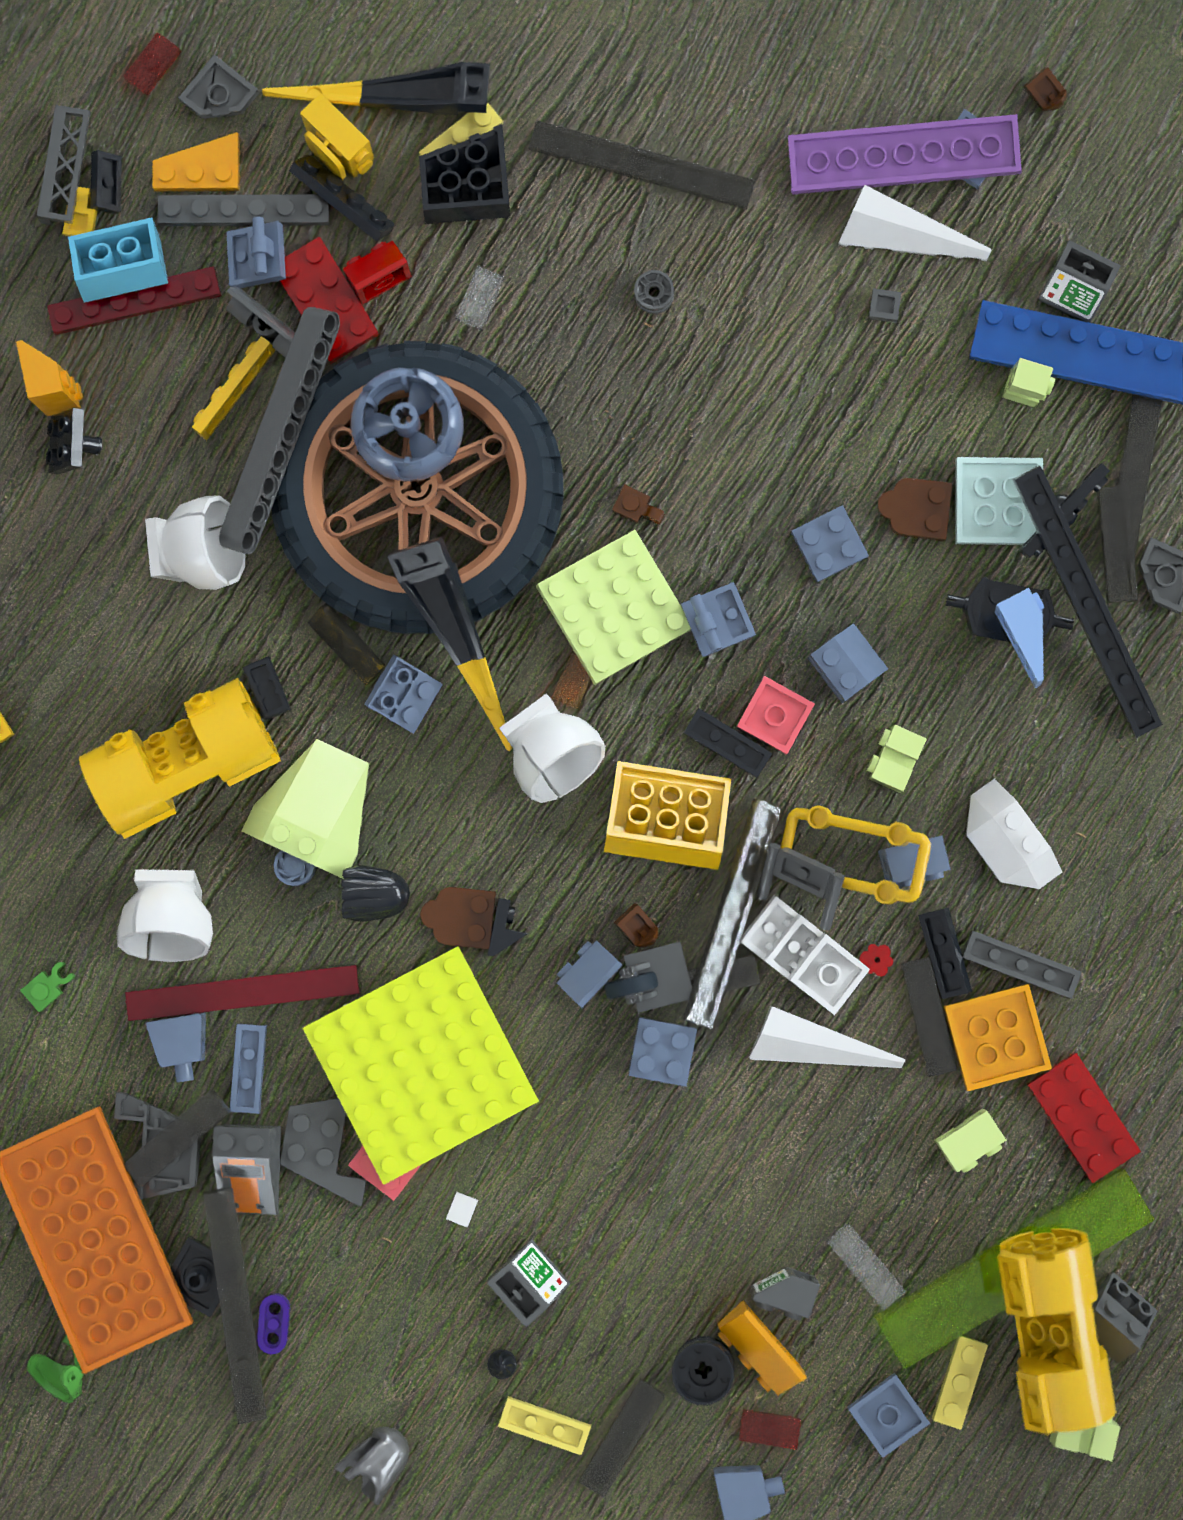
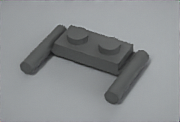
[756,843,845,930]

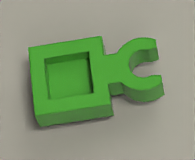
[20,962,76,1012]

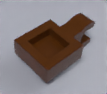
[612,484,665,525]

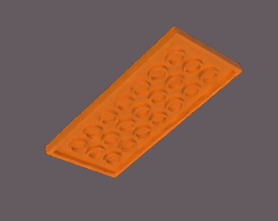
[0,1106,194,1374]

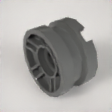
[634,270,674,314]

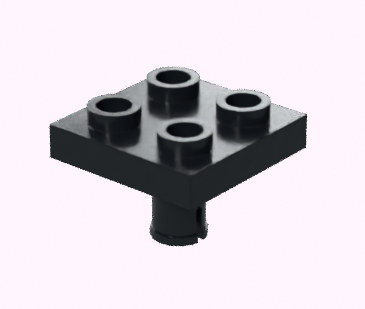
[46,408,102,475]
[171,1236,241,1318]

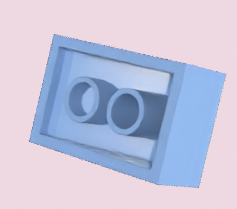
[995,588,1044,688]

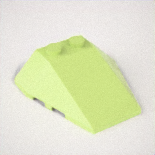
[242,739,369,879]

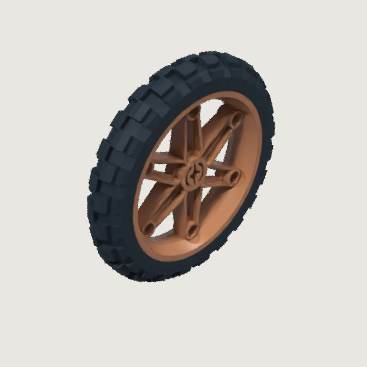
[271,341,564,634]

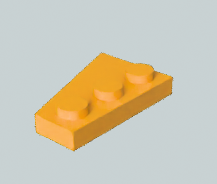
[152,132,239,192]

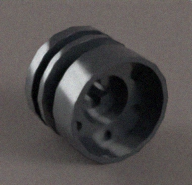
[672,1336,734,1405]

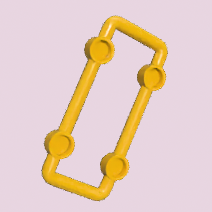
[780,806,931,904]

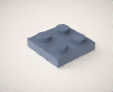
[791,505,869,583]
[847,1373,930,1458]

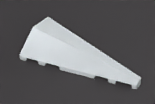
[839,185,992,261]
[749,1006,906,1068]

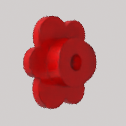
[860,944,893,977]

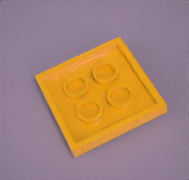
[943,984,1052,1091]

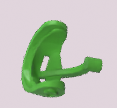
[27,1335,84,1403]

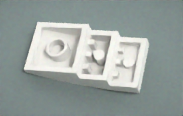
[738,895,870,1015]

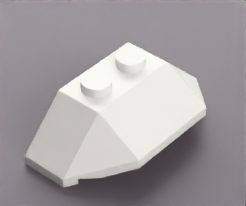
[966,779,1062,889]

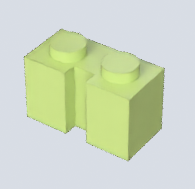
[1002,358,1055,407]
[867,725,927,793]
[934,1108,1006,1173]
[1049,1417,1120,1461]

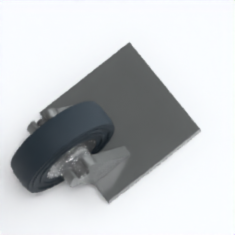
[604,942,694,1013]

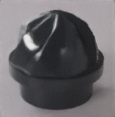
[487,1349,517,1379]

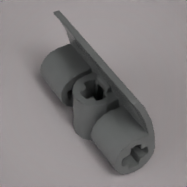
[226,287,295,358]

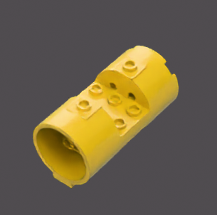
[79,678,281,839]
[997,1228,1116,1435]

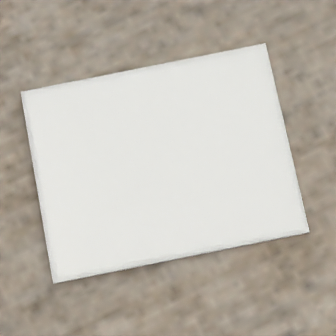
[446,1192,478,1227]

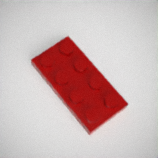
[280,236,379,364]
[1027,1052,1141,1183]

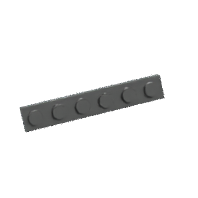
[158,194,330,226]

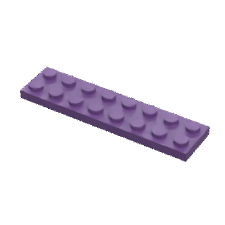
[788,114,1022,194]

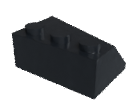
[419,123,510,224]

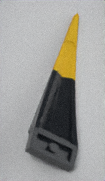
[262,62,490,116]
[387,537,512,752]

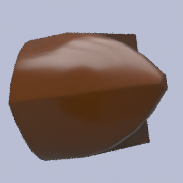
[1023,67,1067,111]
[614,903,659,948]

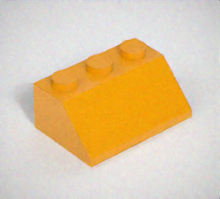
[16,340,83,416]
[717,1300,807,1395]

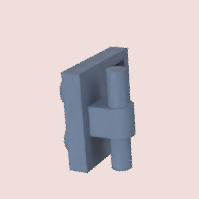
[227,217,286,288]
[681,582,756,658]
[364,655,443,734]

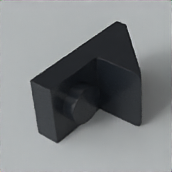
[488,898,528,956]

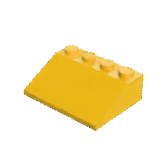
[604,761,731,870]

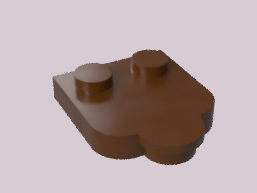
[878,478,952,541]
[420,887,496,949]

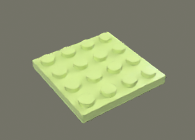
[536,530,691,685]

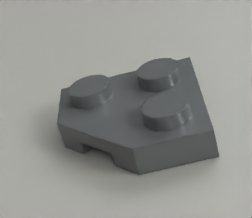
[178,55,259,119]
[1138,537,1183,614]

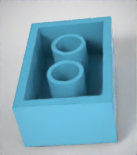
[68,218,168,303]

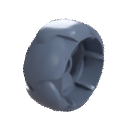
[351,367,464,482]

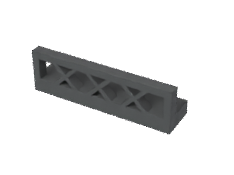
[37,105,91,225]

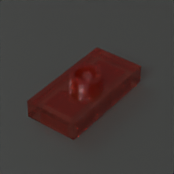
[123,32,181,96]
[739,1409,801,1450]

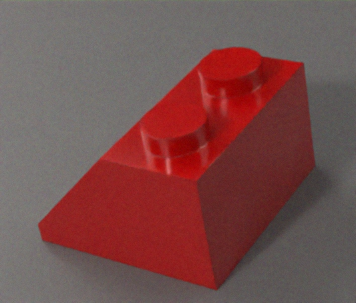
[343,240,411,305]

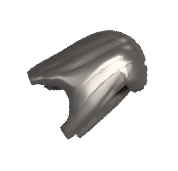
[334,1427,409,1505]

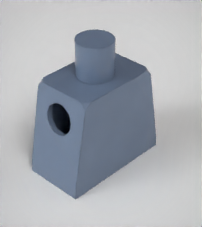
[146,1012,206,1082]
[713,1465,785,1520]

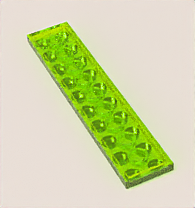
[873,1168,1155,1369]

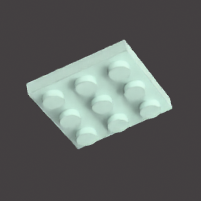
[955,457,1043,545]

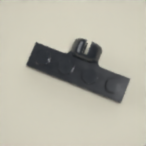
[1018,463,1110,558]

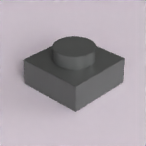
[868,288,902,323]

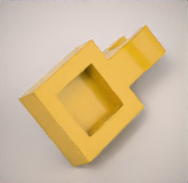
[63,187,97,237]

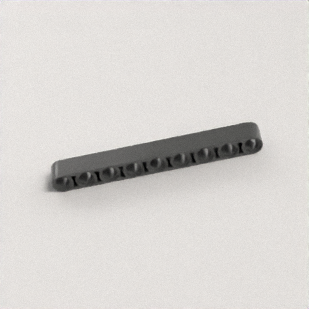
[219,307,340,554]

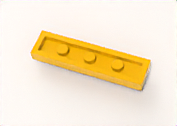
[192,336,276,441]

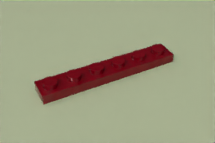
[47,266,222,335]

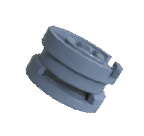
[273,850,317,886]

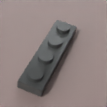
[962,930,1082,999]

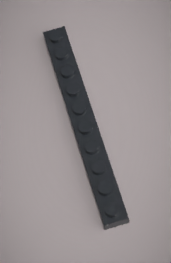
[1012,466,1163,738]

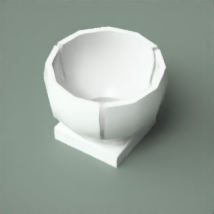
[145,495,245,590]
[500,693,605,803]
[117,870,213,962]

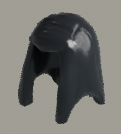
[341,866,410,922]

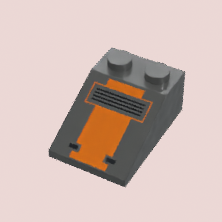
[213,1124,281,1215]

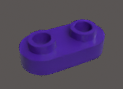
[257,1293,290,1354]

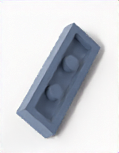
[230,1023,267,1114]

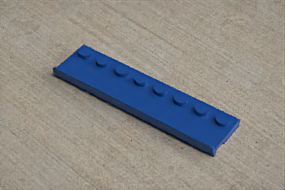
[969,300,1183,405]

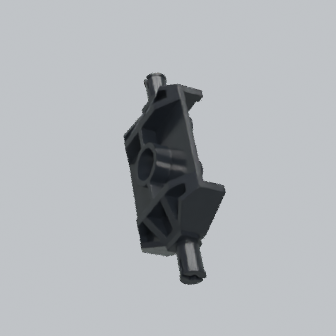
[945,577,1074,642]

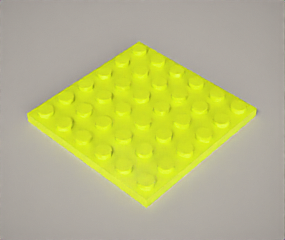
[303,946,539,1185]

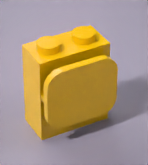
[300,93,374,180]

